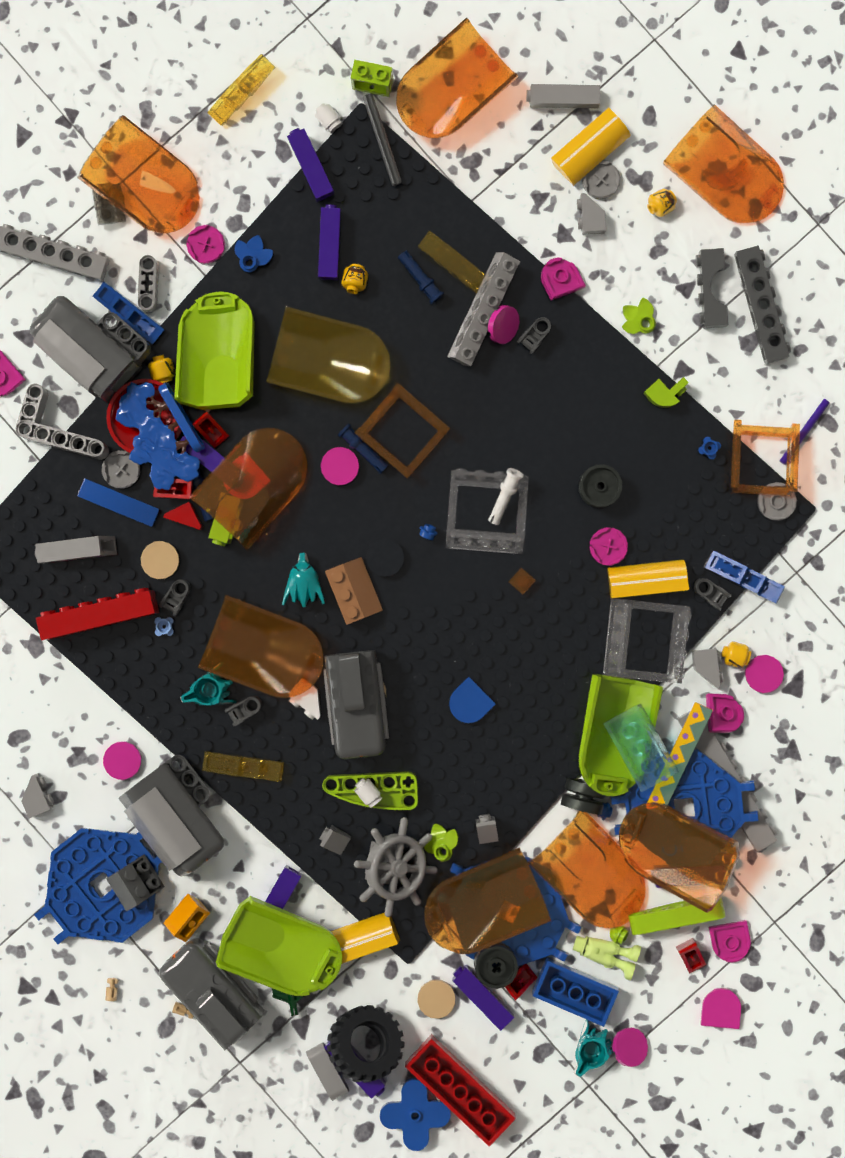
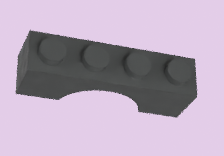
[695,248,729,329]

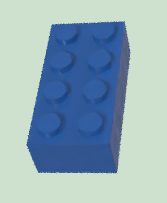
[532,957,619,1027]

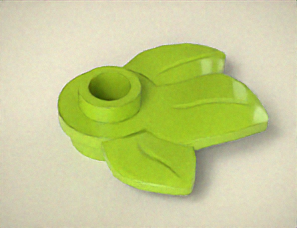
[622,298,656,334]
[424,824,458,862]

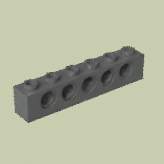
[734,245,791,365]

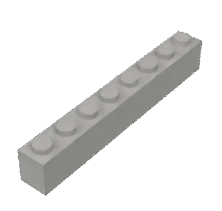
[676,710,778,852]

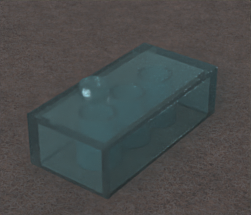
[604,704,679,792]

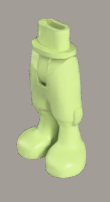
[572,936,641,981]

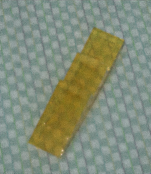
[207,54,275,126]
[418,231,485,293]
[202,751,284,782]

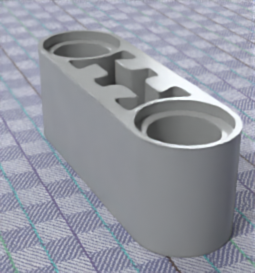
[138,255,159,313]
[306,1042,349,1101]

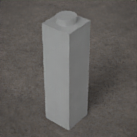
[526,84,600,109]

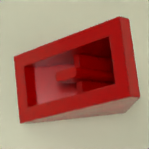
[192,412,229,448]
[153,479,193,499]
[163,502,203,530]
[676,938,706,974]
[505,964,538,1000]

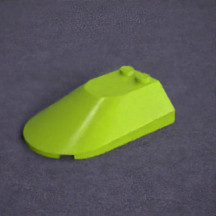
[175,292,254,410]
[579,674,663,796]
[216,896,342,996]

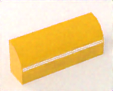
[551,108,631,186]
[607,560,689,598]
[330,913,400,963]

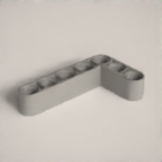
[15,383,109,460]

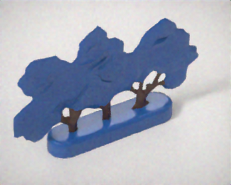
[115,382,205,490]

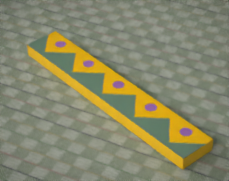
[645,702,713,815]

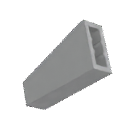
[35,536,117,563]

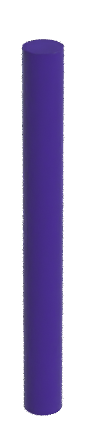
[779,399,830,465]

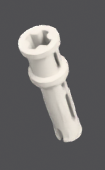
[488,468,523,525]

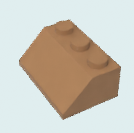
[325,557,383,625]

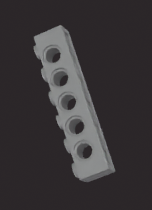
[0,224,110,282]
[447,252,520,366]

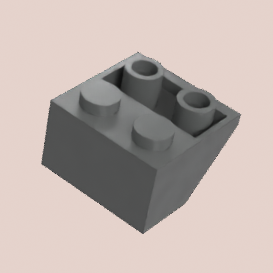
[106,854,165,911]

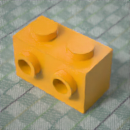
[164,894,210,942]

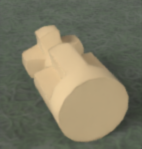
[105,978,119,1001]
[172,1002,194,1019]

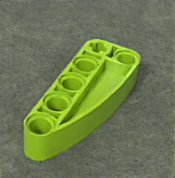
[322,772,418,810]
[628,894,726,935]

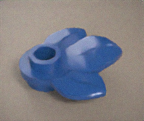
[235,235,273,272]

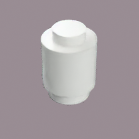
[315,103,342,133]
[354,778,382,808]

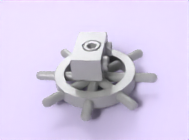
[354,817,438,917]

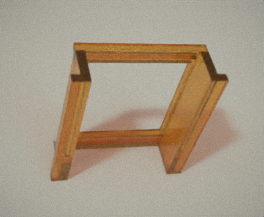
[355,383,450,478]
[731,420,800,496]

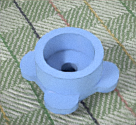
[154,617,174,636]

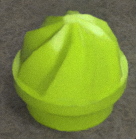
[610,925,629,945]

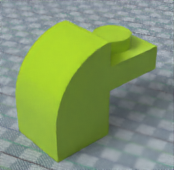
[643,377,689,408]

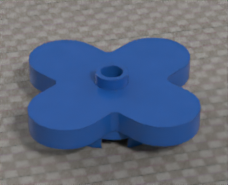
[380,1078,451,1151]

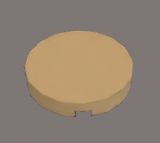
[141,541,179,579]
[417,979,455,1019]

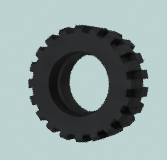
[327,1005,405,1083]

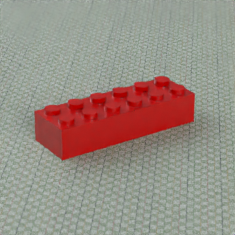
[36,588,160,640]
[405,1034,516,1147]

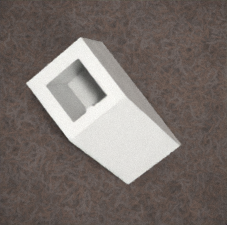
[288,677,321,720]

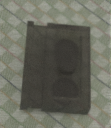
[91,183,126,225]

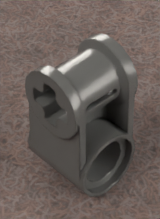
[517,317,551,354]
[693,578,731,611]
[159,579,191,617]
[224,696,263,727]

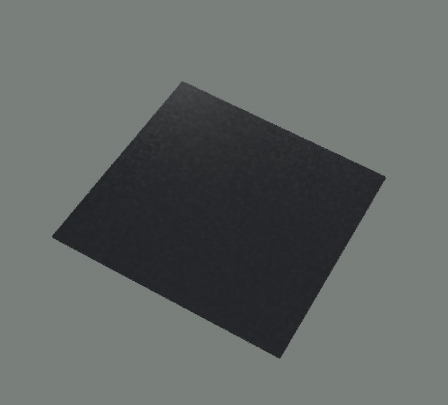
[0,103,816,964]

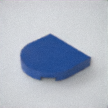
[449,677,495,723]

